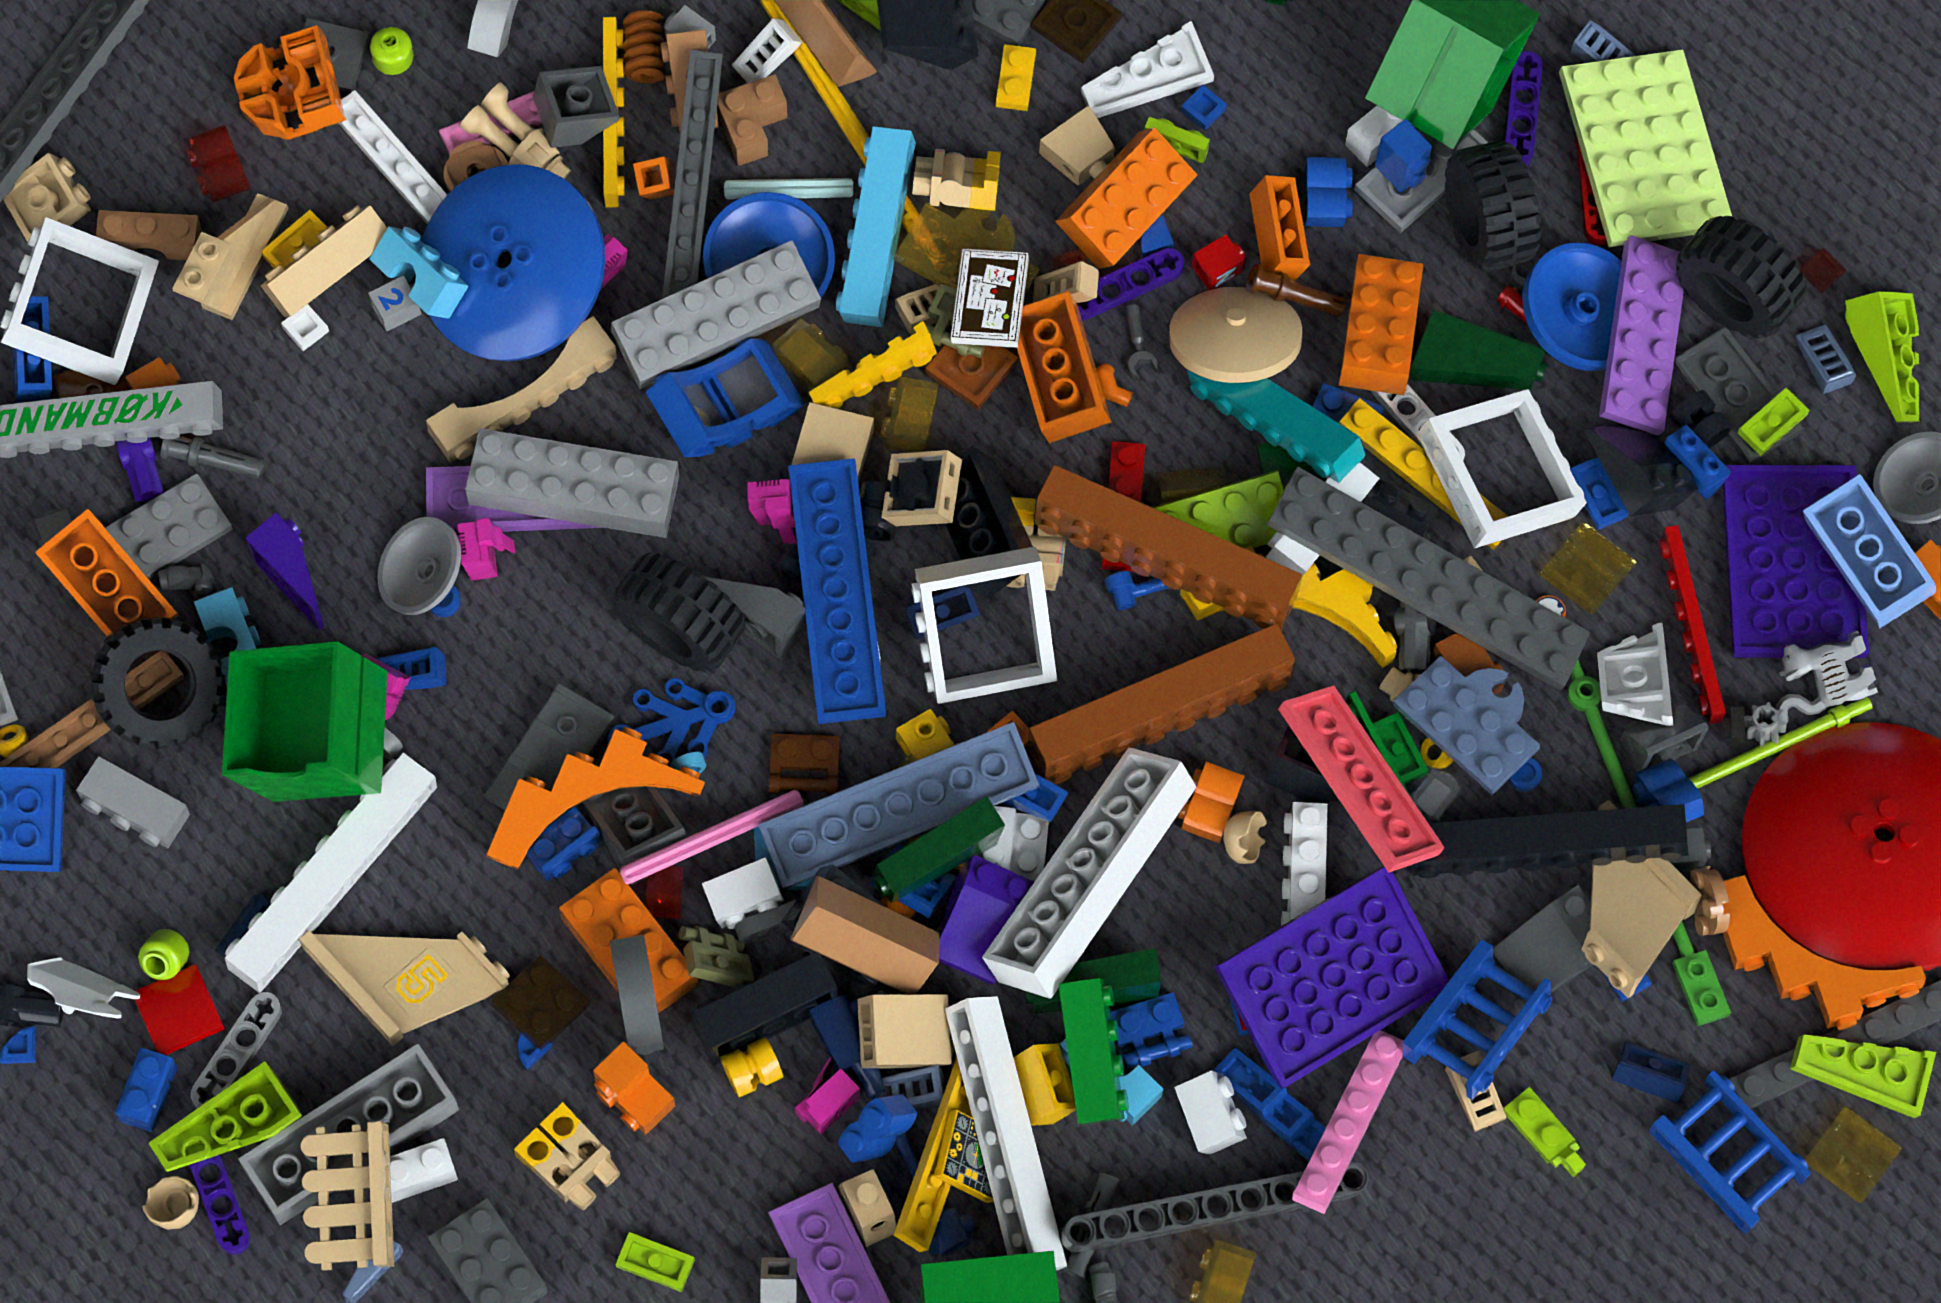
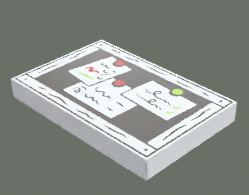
[951,249,1029,347]

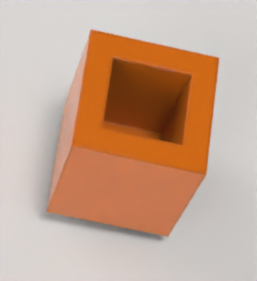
[633,156,676,200]

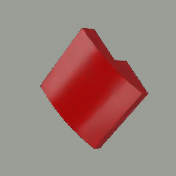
[135,964,225,1055]

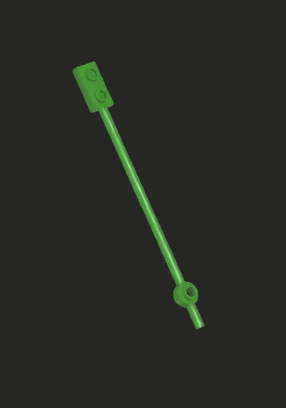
[1567,660,1731,1027]

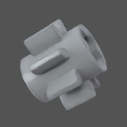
[1744,702,1787,747]

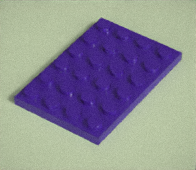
[1722,465,1869,658]
[1213,865,1450,1089]

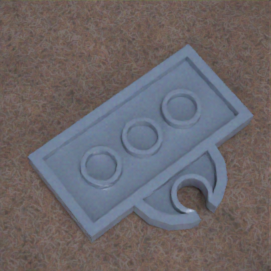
[1393,656,1540,795]

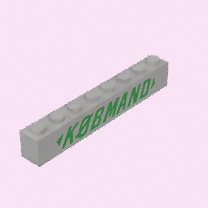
[0,381,223,458]

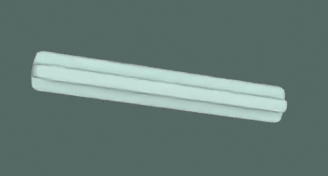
[724,178,853,199]

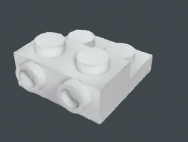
[978,806,1049,882]

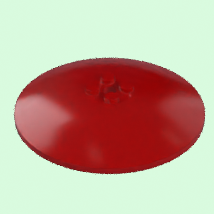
[1741,722,1941,971]

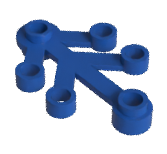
[608,678,736,767]

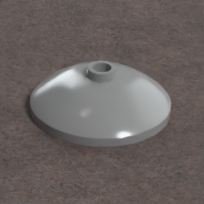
[1873,432,1941,524]
[377,517,461,615]

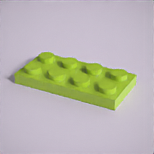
[1151,470,1284,548]

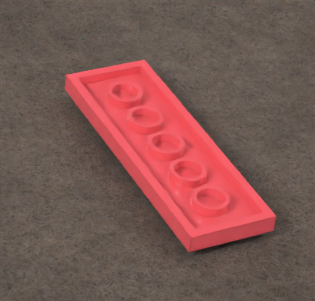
[1278,685,1445,873]

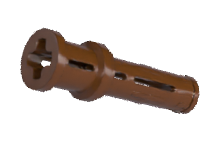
[1246,264,1346,318]

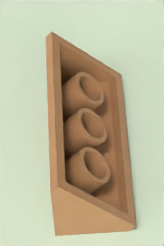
[774,0,877,87]
[790,876,940,995]

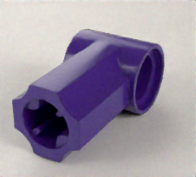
[116,438,163,502]

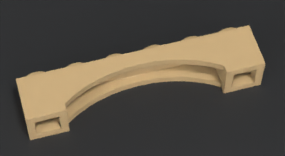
[426,316,617,463]

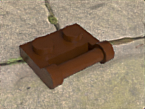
[769,734,840,796]

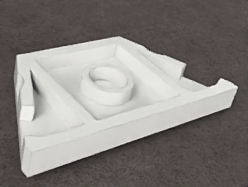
[1597,623,1674,726]

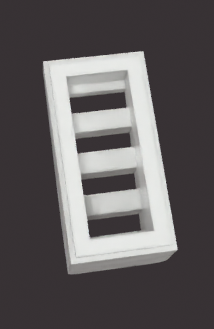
[732,18,803,83]

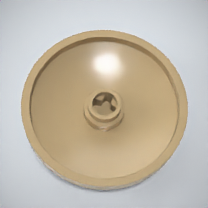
[1170,287,1302,383]

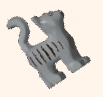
[1775,630,1878,723]

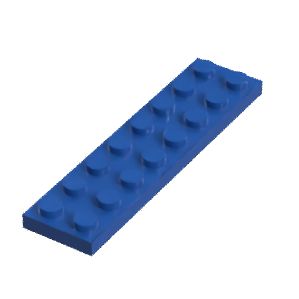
[788,458,886,724]

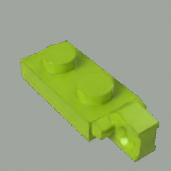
[1503,1087,1586,1177]

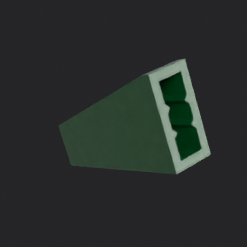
[1408,310,1548,390]
[872,796,1005,903]
[1024,948,1161,1014]

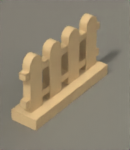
[301,1121,394,1271]

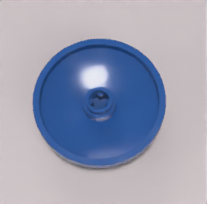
[703,192,835,298]
[1522,243,1622,371]

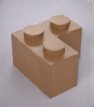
[717,74,787,166]

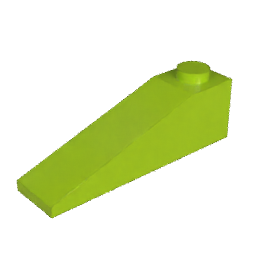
[1845,291,1919,423]
[148,1061,302,1172]

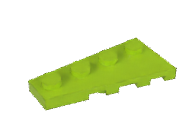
[1790,1034,1936,1118]

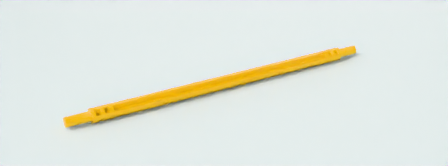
[759,0,946,270]

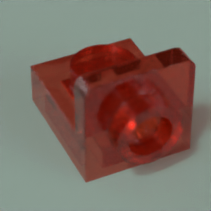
[646,866,684,919]

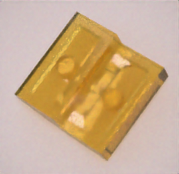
[1539,522,1636,615]
[1805,1106,1902,1204]

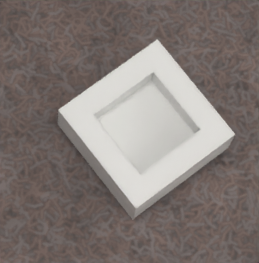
[281,304,329,351]

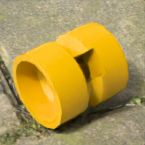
[720,1037,783,1098]

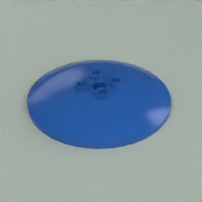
[422,164,605,362]

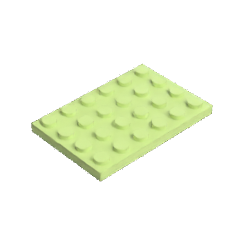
[1559,49,1732,247]

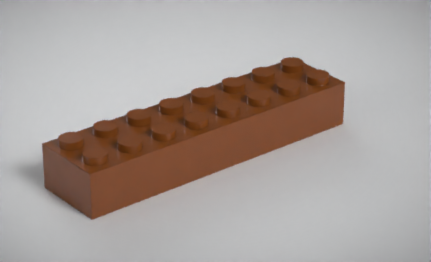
[1035,465,1303,631]
[1027,623,1295,784]

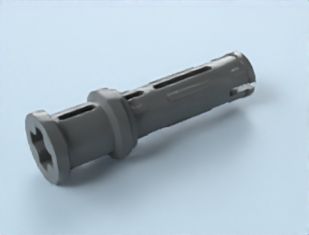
[160,436,265,480]

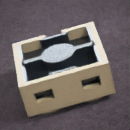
[882,450,962,526]

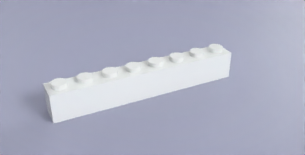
[225,753,437,993]
[945,996,1067,1271]

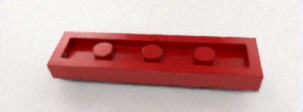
[1102,441,1146,572]

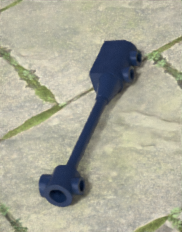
[809,995,975,1257]

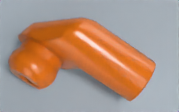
[1096,363,1133,407]

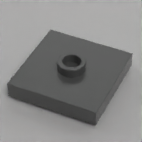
[304,18,370,93]

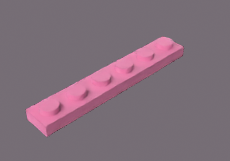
[1292,1030,1404,1214]

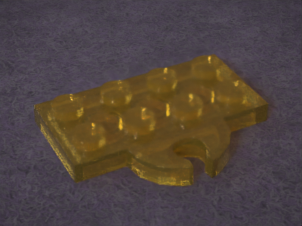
[893,203,1040,295]

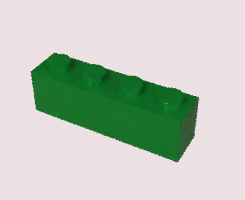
[1059,978,1129,1125]

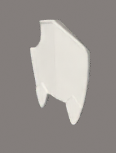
[27,957,140,1018]

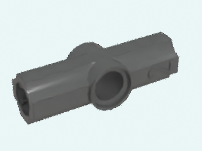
[1394,601,1437,674]

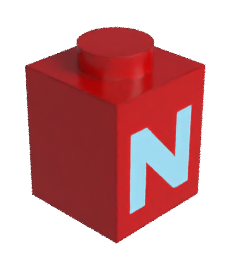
[1191,235,1245,290]

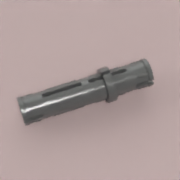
[1063,1173,1121,1280]

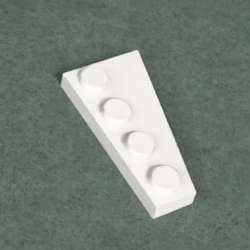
[1081,21,1214,118]

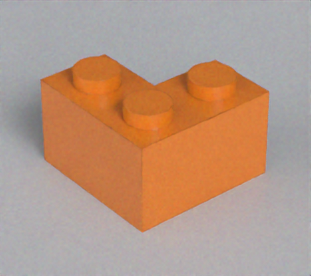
[593,1041,675,1135]

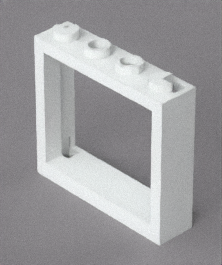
[0,217,159,385]
[1417,389,1587,548]
[911,547,1057,704]

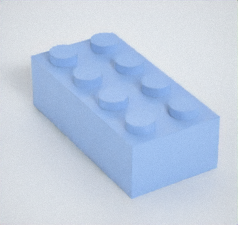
[1803,474,1937,629]

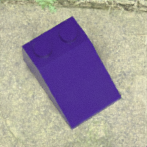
[245,512,324,630]
[939,855,1034,985]

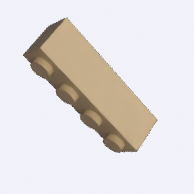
[261,205,387,317]

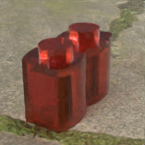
[185,125,250,203]

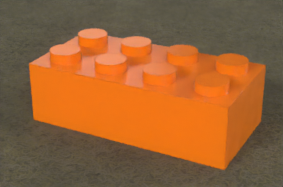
[1055,127,1197,269]
[1339,254,1423,396]
[1017,291,1112,443]
[35,509,179,637]
[559,868,699,1014]

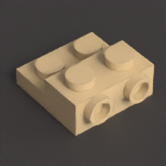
[3,153,91,242]

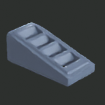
[1570,20,1636,63]
[1795,324,1856,394]
[882,1065,947,1109]
[342,1241,404,1303]

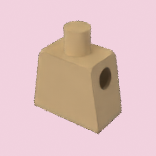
[1039,105,1115,185]
[838,1169,896,1247]

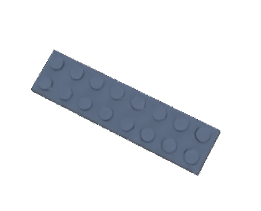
[758,722,1040,890]

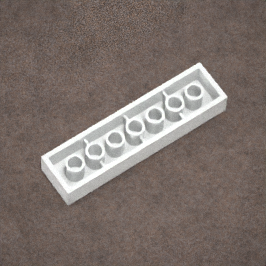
[982,747,1196,999]

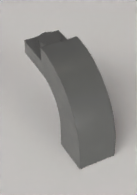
[609,935,664,1055]

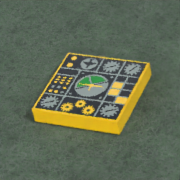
[934,1110,994,1203]

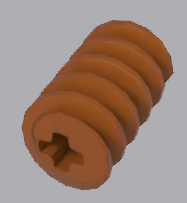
[623,10,664,84]

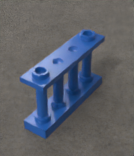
[1402,939,1553,1100]
[1648,1070,1811,1235]

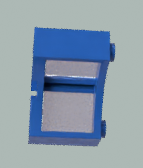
[646,338,806,457]

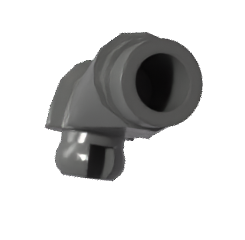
[158,563,215,595]
[1088,1262,1118,1303]

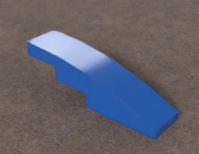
[1213,1048,1326,1162]

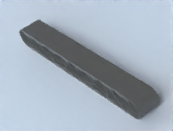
[1060,1162,1369,1252]

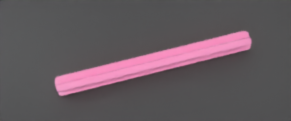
[620,790,803,884]

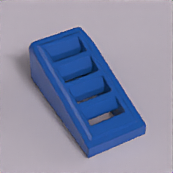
[375,647,447,690]

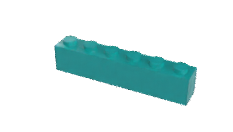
[1187,370,1365,483]

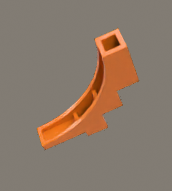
[486,727,705,870]
[1723,875,1926,1030]

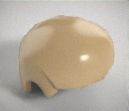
[1223,811,1267,864]
[142,1176,199,1230]

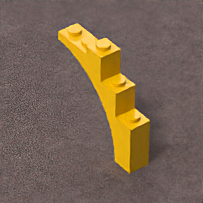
[1180,545,1397,668]

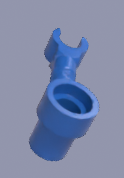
[1104,571,1169,611]

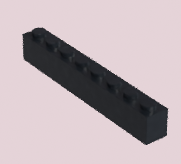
[1410,804,1689,878]

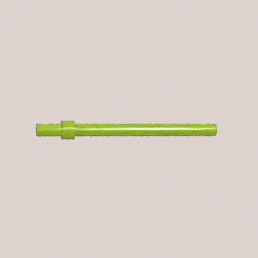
[1688,697,1872,789]

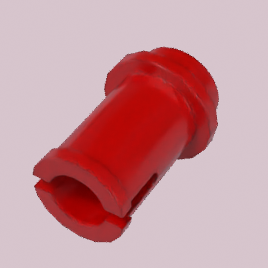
[1496,285,1528,325]

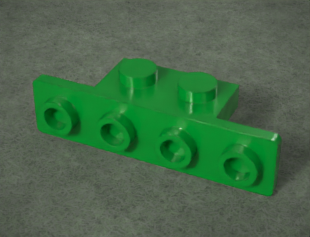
[1346,690,1429,796]

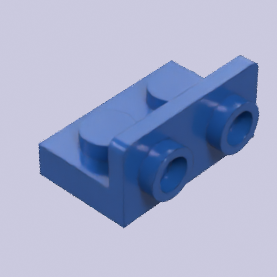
[1664,425,1732,500]
[525,806,601,882]

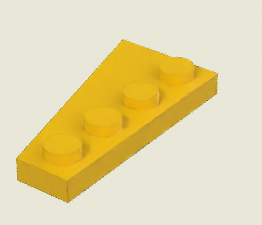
[809,321,937,409]

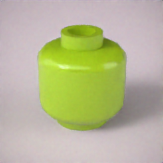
[370,27,414,75]
[138,929,189,980]

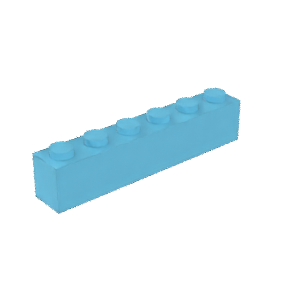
[836,126,916,327]

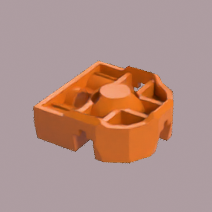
[233,25,346,140]

